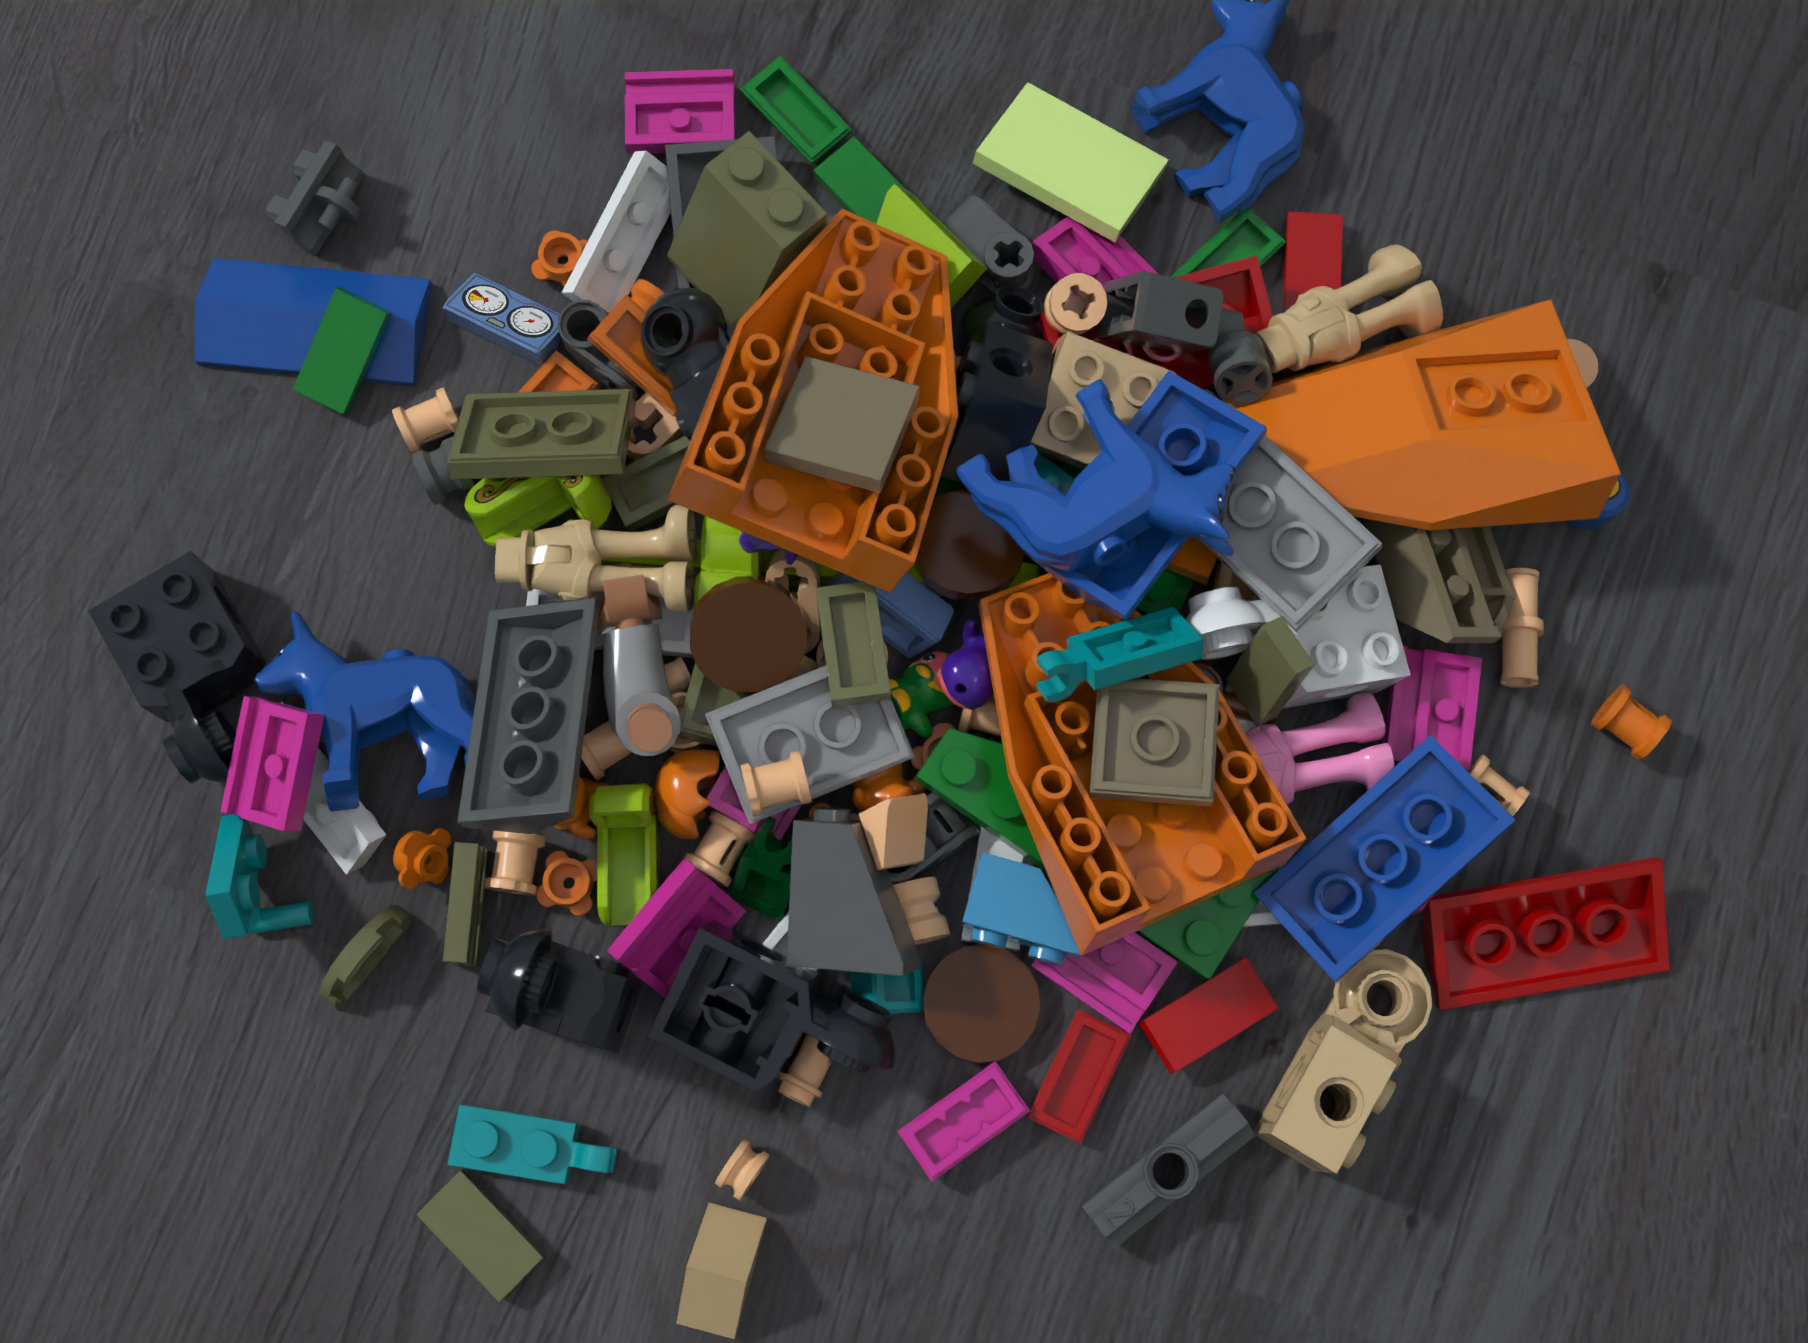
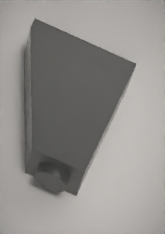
[787,807,920,976]

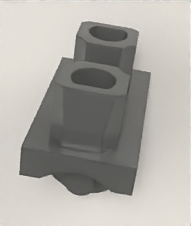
[265,140,366,256]

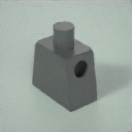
[1096,271,1244,353]

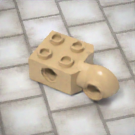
[1029,331,1176,470]
[1253,949,1432,1174]

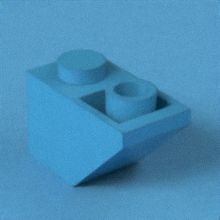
[961,852,1080,966]

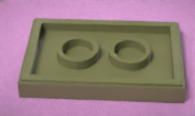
[446,389,636,479]

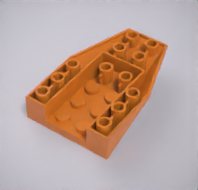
[667,209,958,593]
[1222,299,1621,530]
[979,573,1307,956]

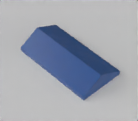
[195,258,432,387]
[1031,371,1267,620]
[1254,735,1516,983]

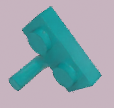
[205,814,315,939]

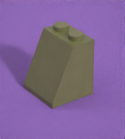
[667,131,827,330]

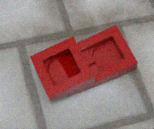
[1139,957,1278,1075]

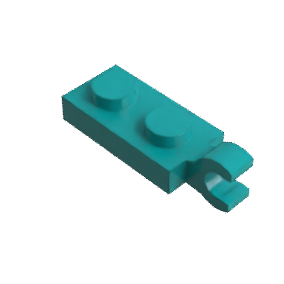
[1036,607,1203,702]
[447,1104,618,1184]

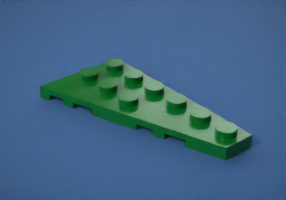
[914,728,1280,981]

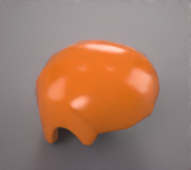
[653,749,720,839]

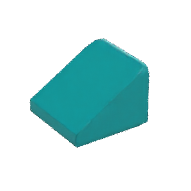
[850,953,924,1015]

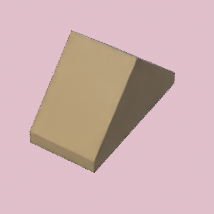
[676,1202,767,1339]

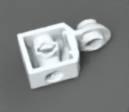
[1185,564,1411,708]

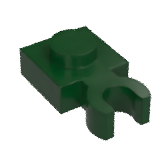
[729,817,792,921]

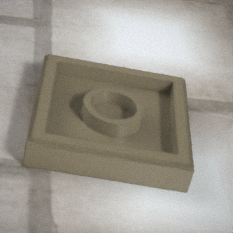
[764,356,919,493]
[1090,678,1220,807]

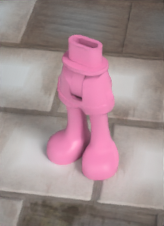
[1245,692,1395,805]

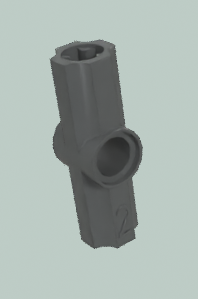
[1080,1093,1256,1249]

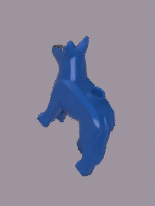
[1131,0,1305,224]
[955,380,1237,572]
[253,611,475,812]

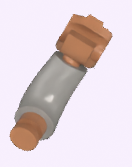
[593,562,681,756]

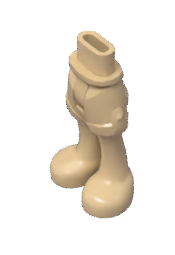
[1254,244,1443,373]
[495,505,697,612]

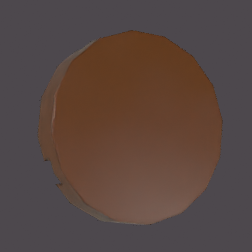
[914,489,1025,600]
[690,576,807,693]
[923,944,1041,1064]

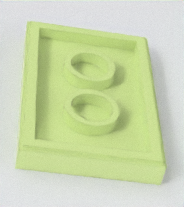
[973,82,1169,242]

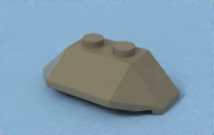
[1363,518,1515,643]

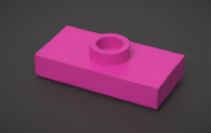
[897,1061,1030,1182]

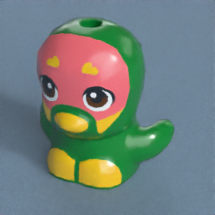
[889,651,955,738]

